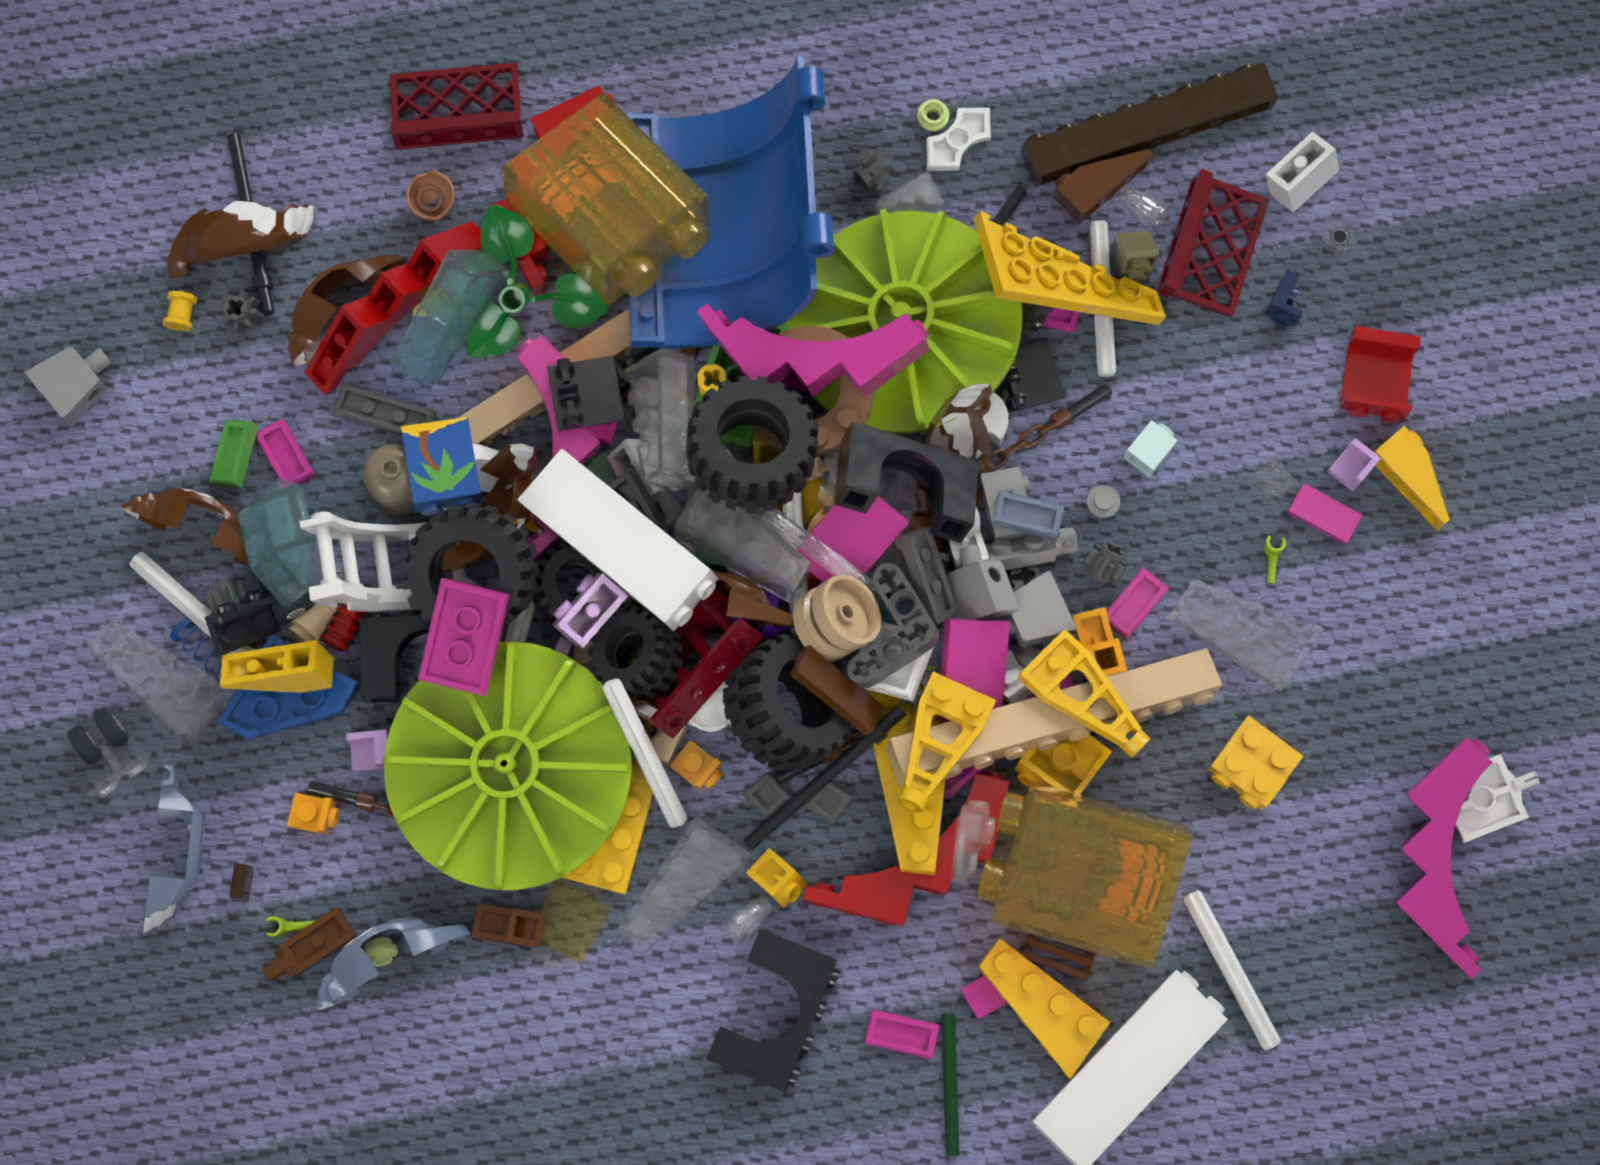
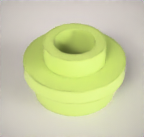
[917,99,949,131]
[364,937,398,967]

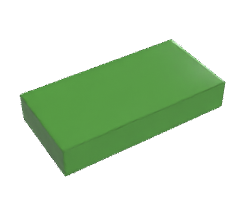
[209,420,259,488]

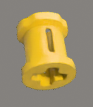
[162,291,197,331]
[697,364,727,397]

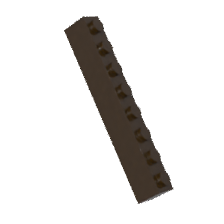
[1021,63,1278,187]

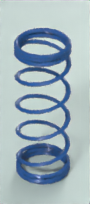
[170,618,222,683]

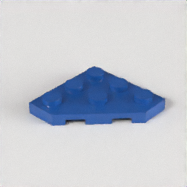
[218,635,360,740]

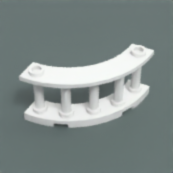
[300,512,481,612]

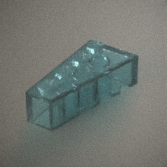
[390,250,510,384]

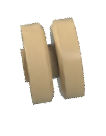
[793,574,882,662]

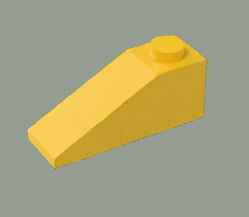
[1374,426,1450,531]
[220,640,334,693]

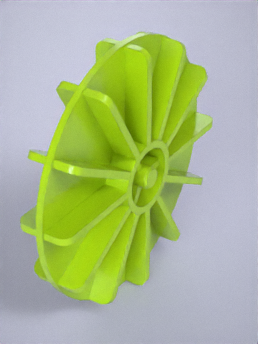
[786,208,1023,436]
[383,642,632,890]

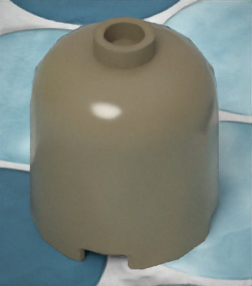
[362,443,418,518]

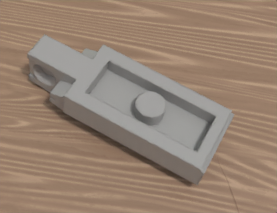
[985,528,1078,570]

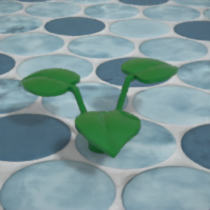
[466,205,609,358]

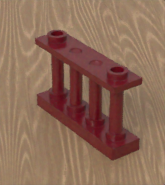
[645,587,764,739]

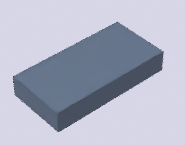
[991,490,1065,540]

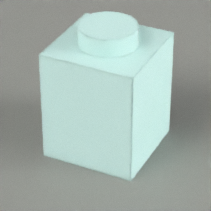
[1124,420,1178,478]

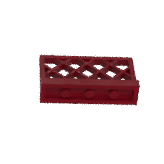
[390,62,524,150]
[1157,168,1269,317]

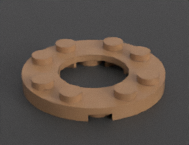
[743,326,876,457]

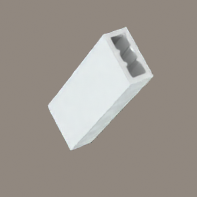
[517,448,718,631]
[1030,970,1228,1165]

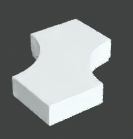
[926,108,991,171]

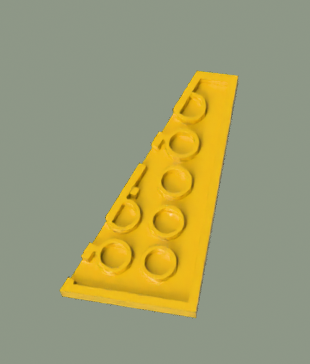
[973,211,1166,325]
[862,672,946,875]

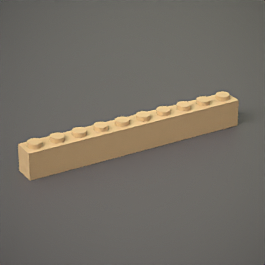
[886,648,1222,787]

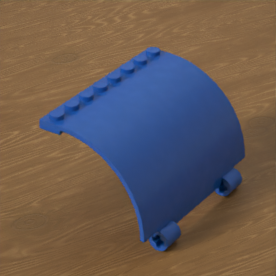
[624,56,834,348]

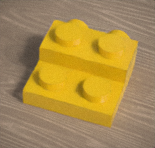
[1207,715,1303,811]
[1014,735,1112,807]

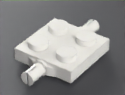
[1425,754,1540,844]

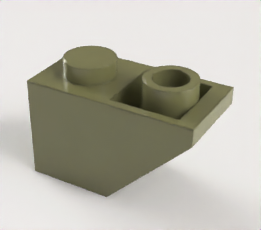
[1112,230,1159,283]

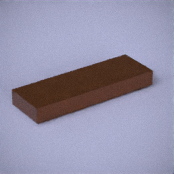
[790,645,884,736]

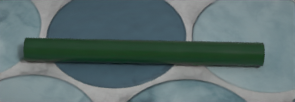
[942,1014,960,1156]

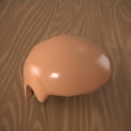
[406,170,455,221]

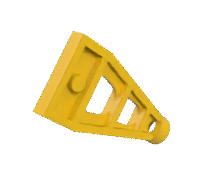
[1017,629,1151,758]
[897,672,996,813]

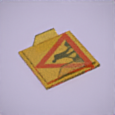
[539,880,611,964]

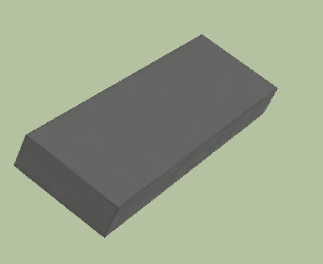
[332,383,437,436]

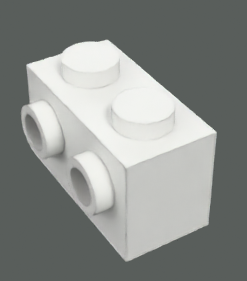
[1266,132,1339,212]

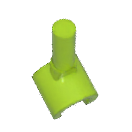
[1264,535,1286,584]
[265,916,314,938]

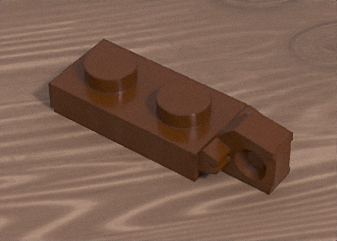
[262,906,358,982]

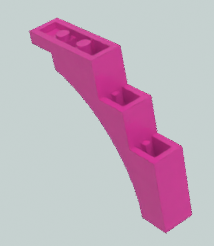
[697,303,929,398]
[517,335,601,562]
[1395,737,1492,979]

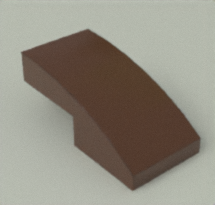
[471,903,546,948]

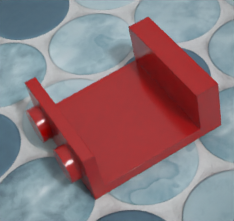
[1339,326,1421,423]

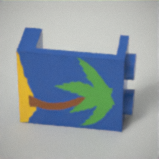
[401,417,481,515]

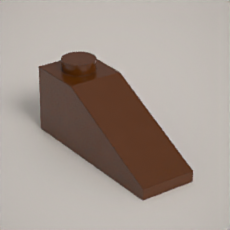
[1053,149,1154,225]

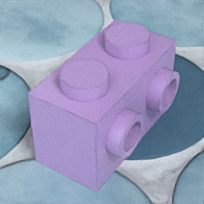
[552,573,628,648]

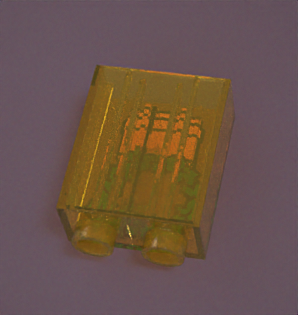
[501,93,710,306]
[976,779,1193,970]

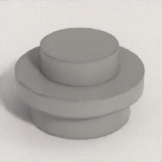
[1087,485,1120,519]

